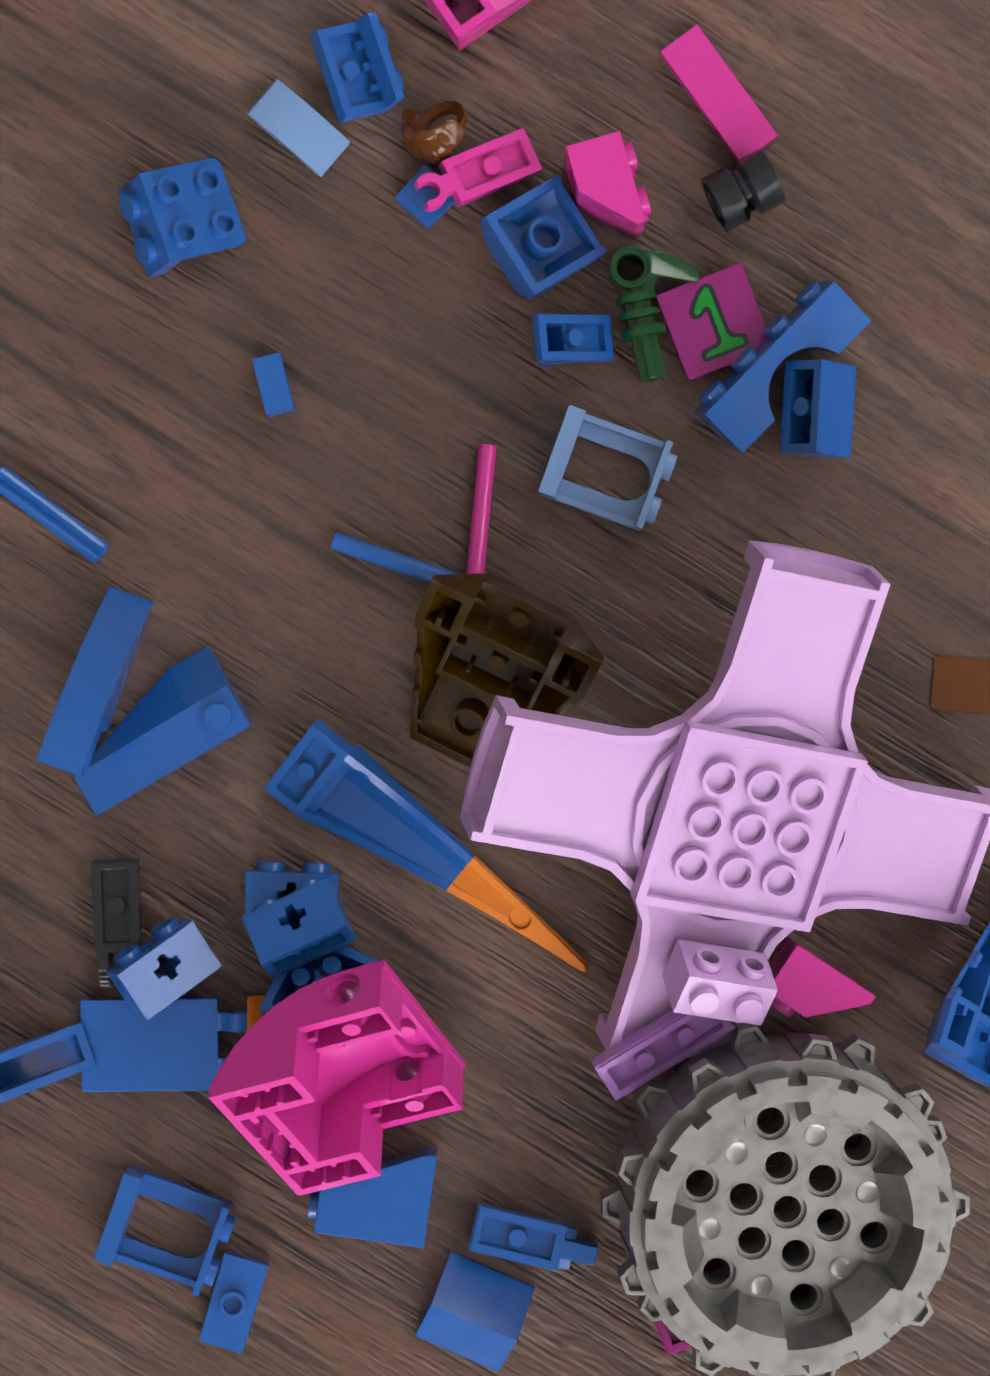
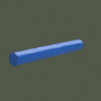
[330,532,459,583]

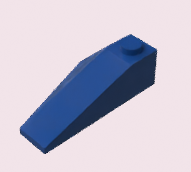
[73,646,255,816]

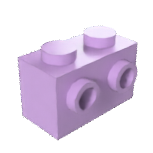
[663,939,778,1026]

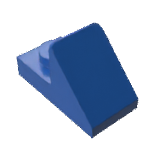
[532,314,614,368]

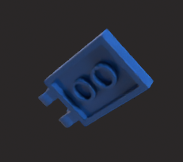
[80,997,247,1092]

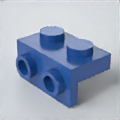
[310,11,404,123]

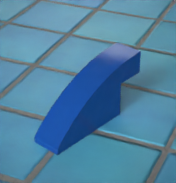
[36,587,154,776]
[0,1022,96,1103]

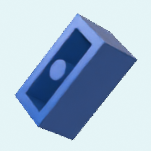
[252,352,296,418]

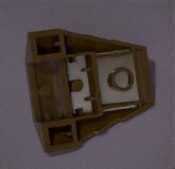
[410,573,604,767]

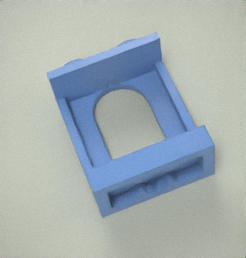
[537,405,678,531]

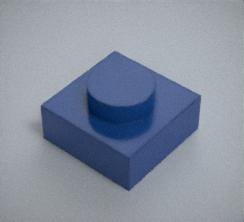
[395,164,455,231]

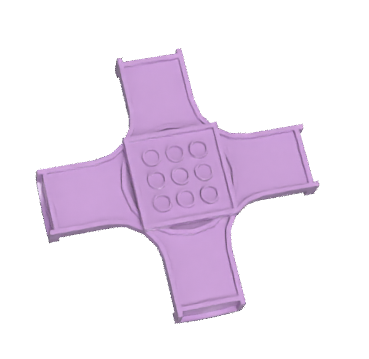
[460,540,990,1058]

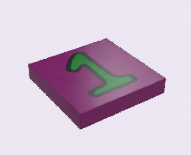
[655,263,767,382]

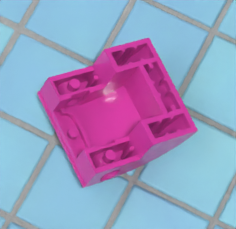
[208,960,466,1196]

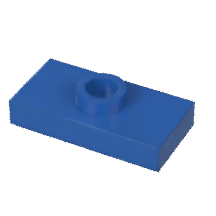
[199,1250,269,1354]

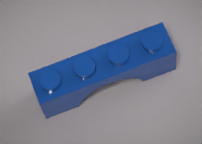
[694,281,871,453]

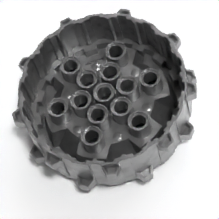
[599,1023,970,1376]

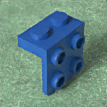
[118,158,246,278]

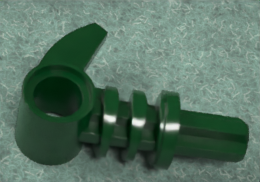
[609,246,699,383]

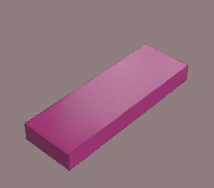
[659,25,778,160]

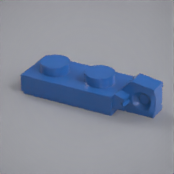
[468,1202,598,1271]

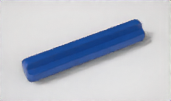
[0,466,109,563]

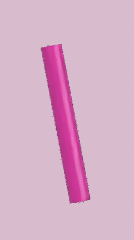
[466,444,497,574]

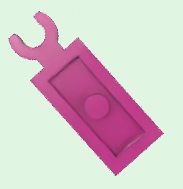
[413,128,543,212]

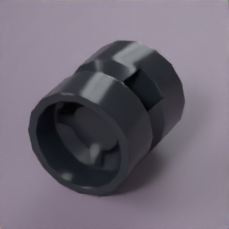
[701,149,785,232]

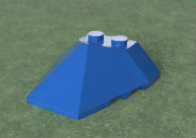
[923,922,990,1087]

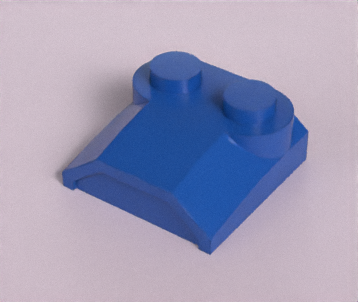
[480,174,608,300]

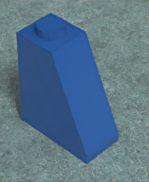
[307,1148,438,1248]

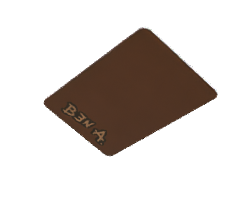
[931,656,990,714]

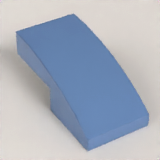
[246,79,351,177]

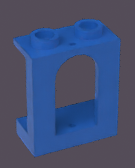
[94,1165,237,1297]

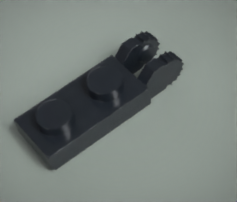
[91,858,143,988]

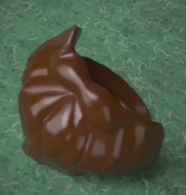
[402,101,467,167]

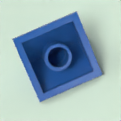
[415,1250,535,1372]

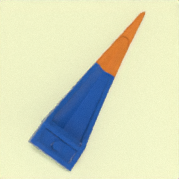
[264,719,589,971]

